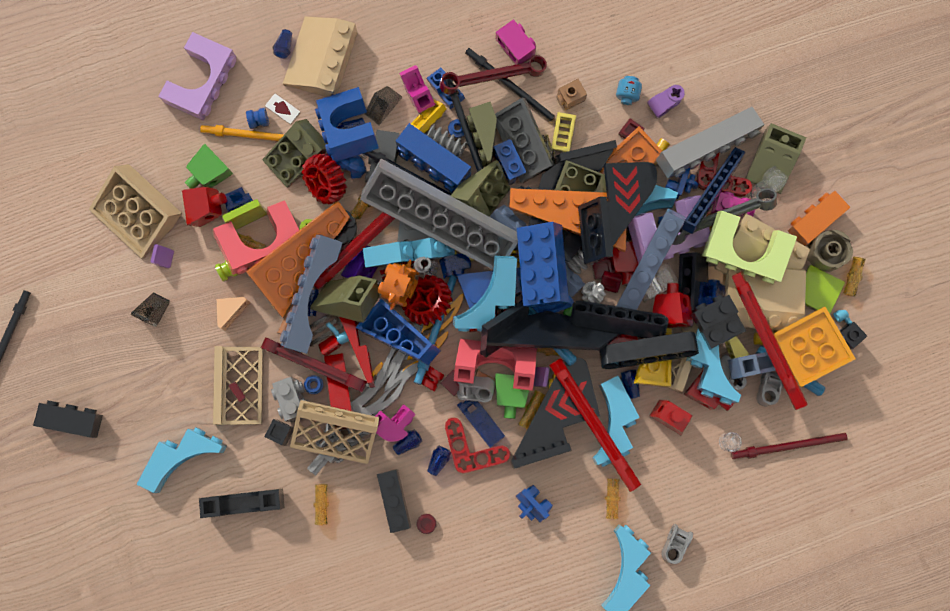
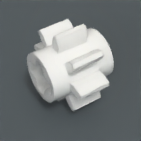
[581,281,606,303]

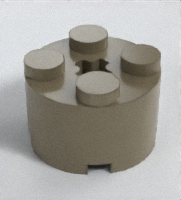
[807,230,853,272]

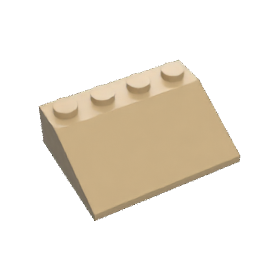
[283,17,358,97]
[89,164,182,259]
[714,213,810,274]
[723,268,806,330]

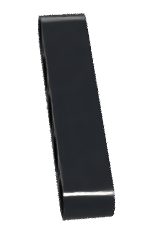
[570,300,669,338]
[599,332,699,369]

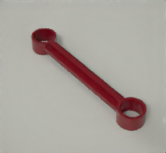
[439,55,547,94]
[260,337,367,393]

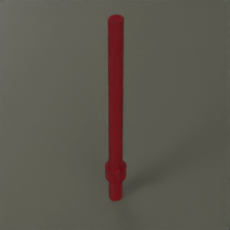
[731,433,848,459]

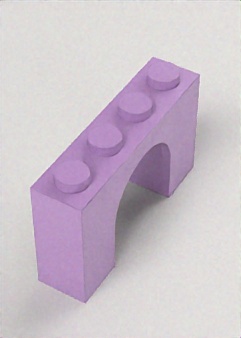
[158,32,236,120]
[628,195,710,263]

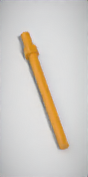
[200,125,284,141]

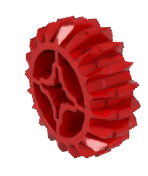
[301,153,347,205]
[401,275,453,326]

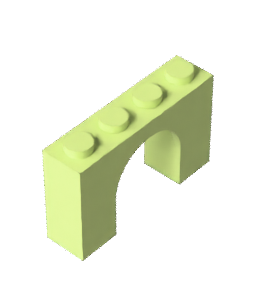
[702,211,797,284]

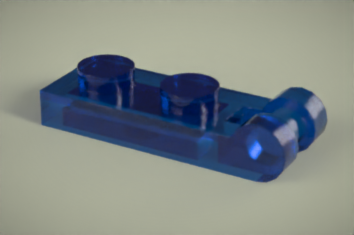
[457,400,505,448]

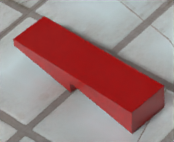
[339,317,375,388]
[324,353,352,430]

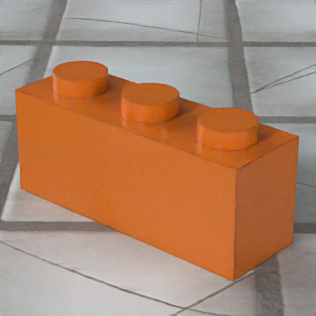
[787,191,851,246]

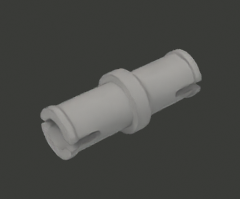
[413,257,431,273]

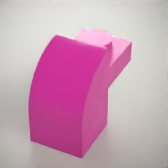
[399,65,435,113]
[375,404,415,442]

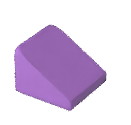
[150,244,174,268]
[533,367,550,388]

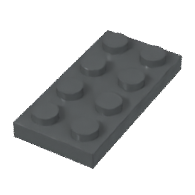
[495,98,555,183]

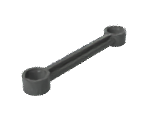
[672,188,777,245]

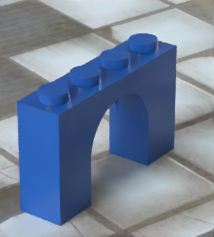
[315,87,379,162]

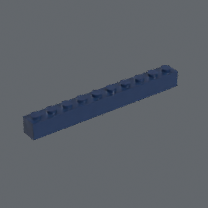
[682,147,745,234]

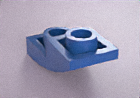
[426,68,465,109]

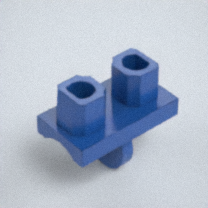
[665,168,699,199]
[516,485,553,522]

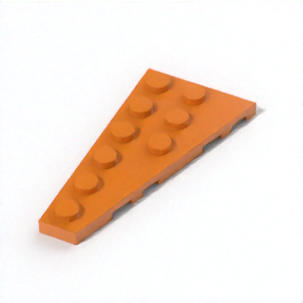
[509,188,626,252]
[246,201,350,318]

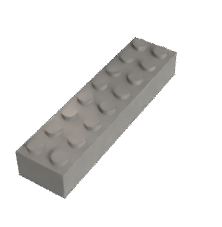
[360,159,518,269]

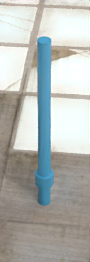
[414,275,457,385]

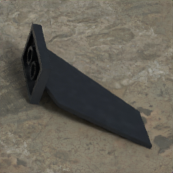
[528,140,617,226]
[480,300,621,358]

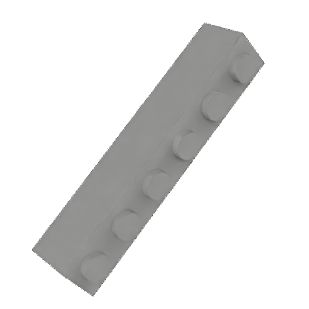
[656,107,765,178]

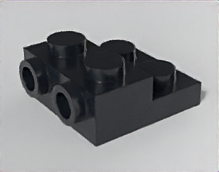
[691,294,746,350]

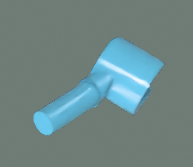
[833,310,852,324]
[326,322,349,344]

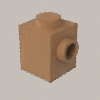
[556,79,587,110]

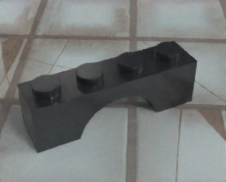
[199,488,285,518]

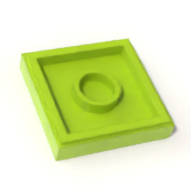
[222,199,267,230]
[805,265,845,313]

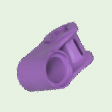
[647,85,685,118]

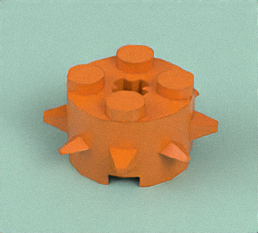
[378,259,419,310]

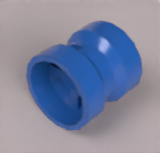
[246,107,269,129]

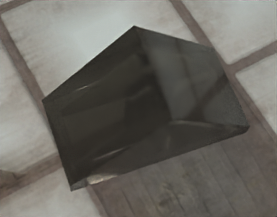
[365,86,402,126]
[131,292,170,327]

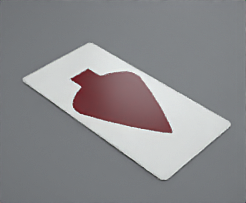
[265,94,300,124]

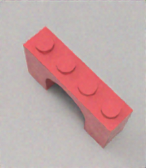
[213,200,299,275]
[454,339,537,391]

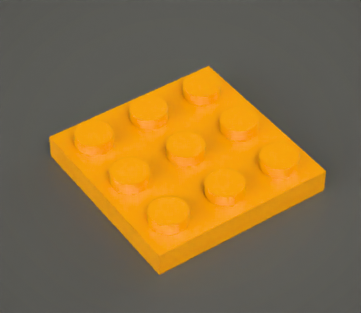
[773,306,856,387]

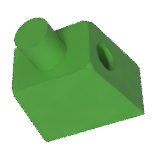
[184,144,233,189]
[495,373,529,419]

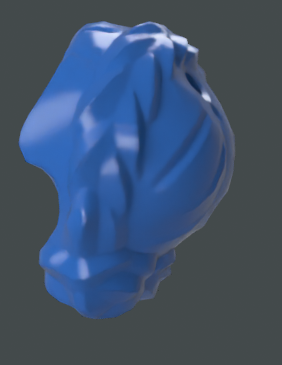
[331,155,366,178]

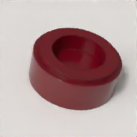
[417,514,437,534]

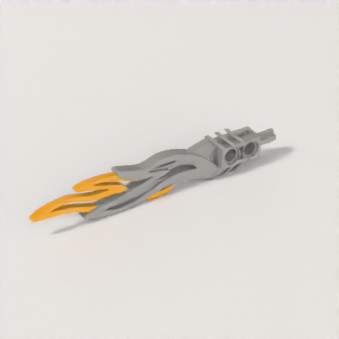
[307,294,464,476]

